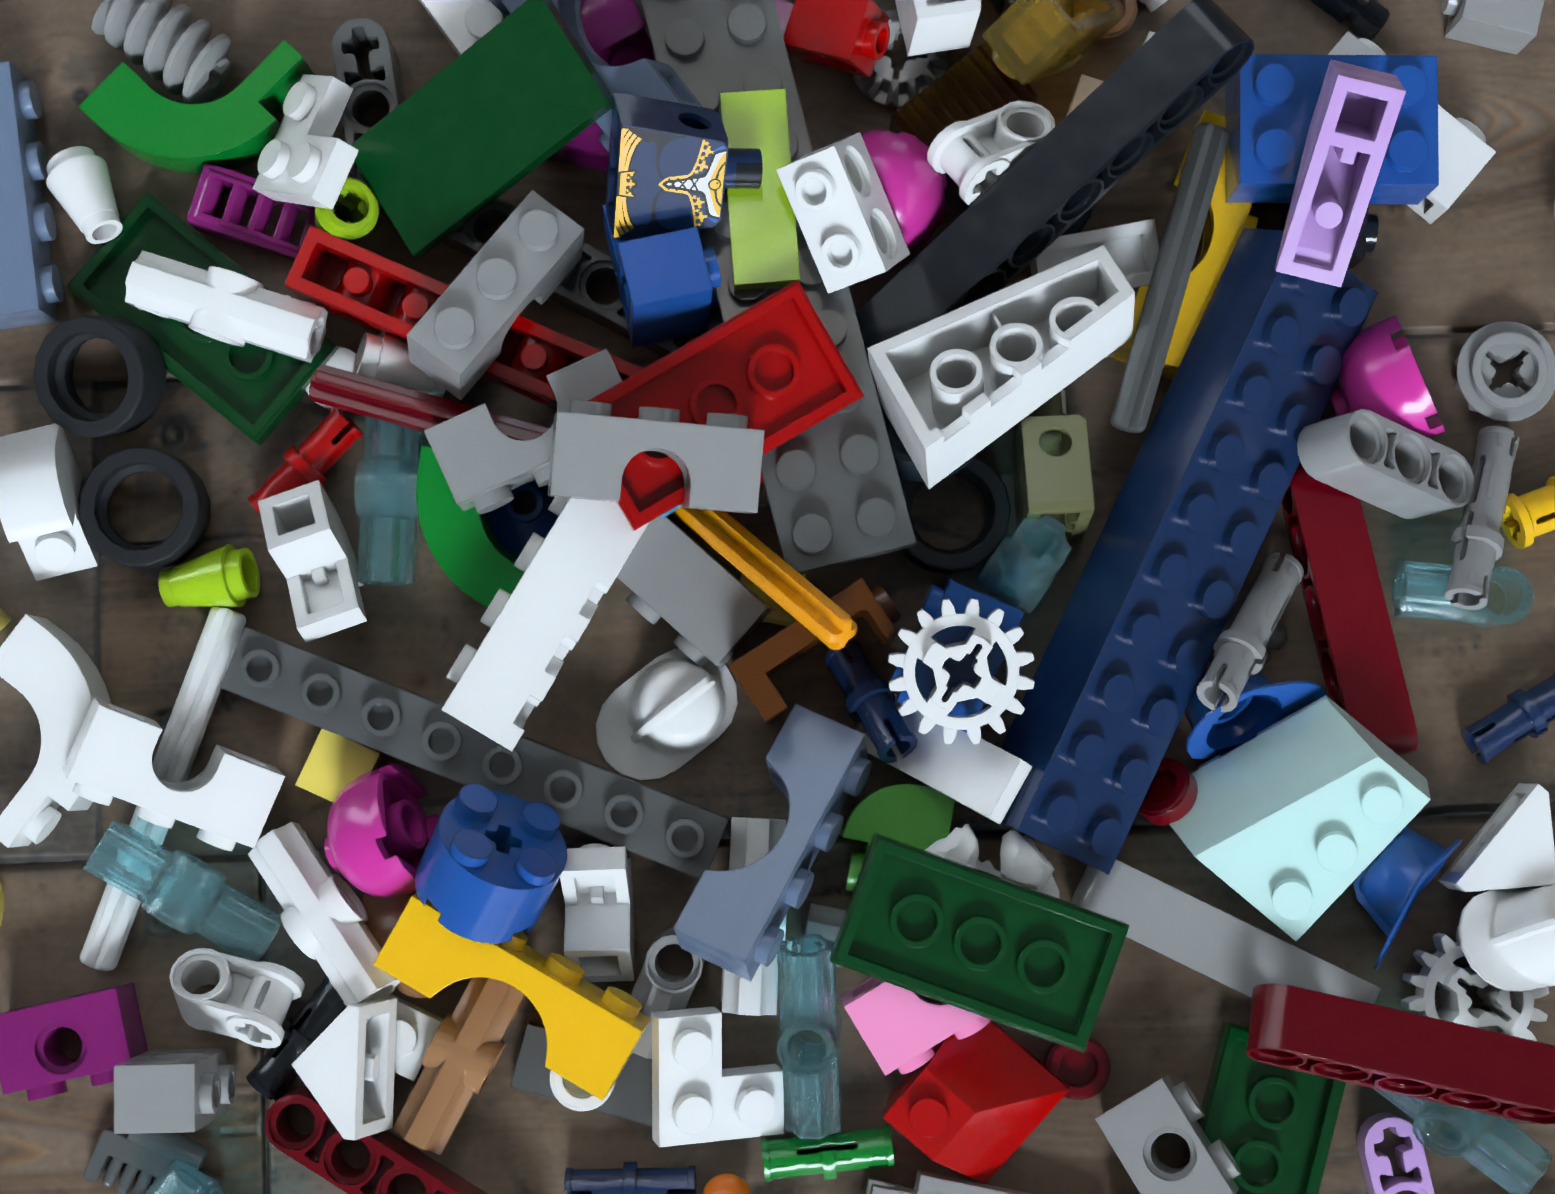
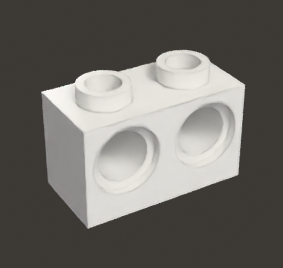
[776,132,910,294]

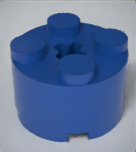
[415,784,567,944]

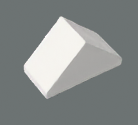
[1438,783,1555,892]
[291,997,397,1140]

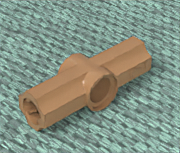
[392,977,526,1155]

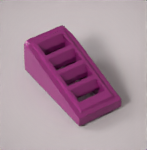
[187,163,315,261]

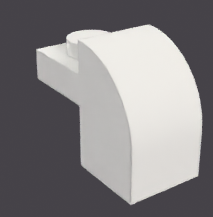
[0,423,100,581]
[258,480,367,642]
[560,843,635,982]

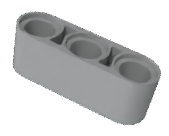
[1297,409,1475,519]

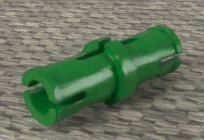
[761,1125,894,1182]

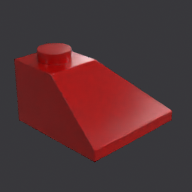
[883,1020,1070,1184]

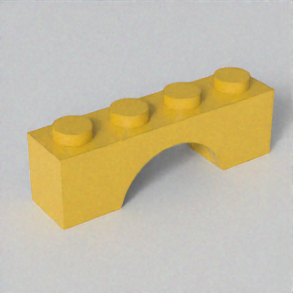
[1111,110,1258,380]
[373,893,651,1101]

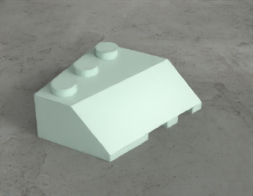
[1169,695,1431,941]

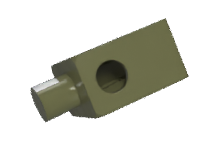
[1013,389,1095,545]

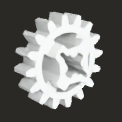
[888,598,1035,745]
[1401,927,1549,1041]

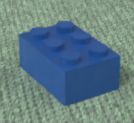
[1225,54,1439,205]

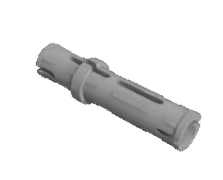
[1445,426,1520,610]
[1196,552,1304,713]

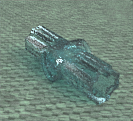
[354,416,424,587]
[83,819,282,962]
[777,934,843,1139]
[1373,1088,1552,1194]

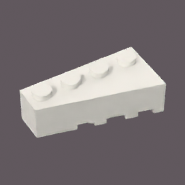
[867,245,1135,489]

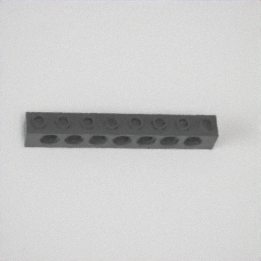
[220,627,730,879]

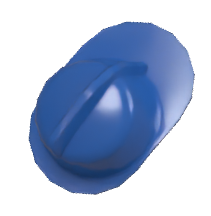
[1185,672,1328,759]
[1353,826,1462,970]

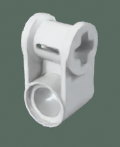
[927,101,1055,206]
[169,948,305,1048]

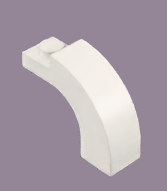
[0,614,111,848]

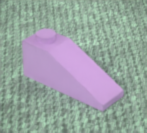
[1275,59,1406,287]

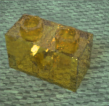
[982,0,1122,85]

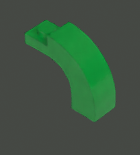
[78,40,314,174]
[416,443,525,608]

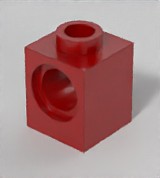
[783,0,890,78]

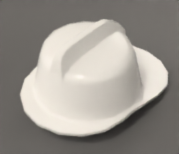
[596,648,738,780]
[1458,885,1555,992]

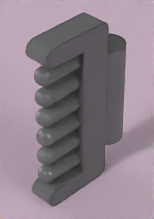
[84,1126,223,1194]

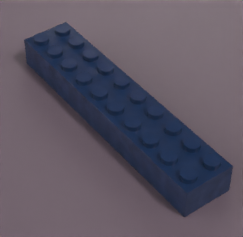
[1001,228,1378,875]

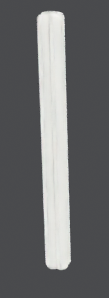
[80,606,246,971]

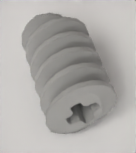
[91,0,232,104]

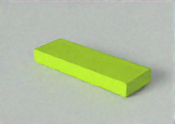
[720,89,800,291]

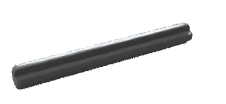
[1110,123,1230,433]

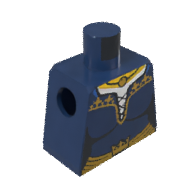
[605,93,763,240]

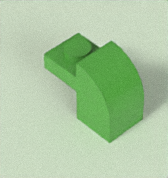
[841,784,955,891]

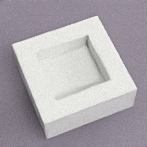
[387,993,444,1081]

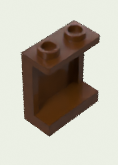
[728,578,901,724]

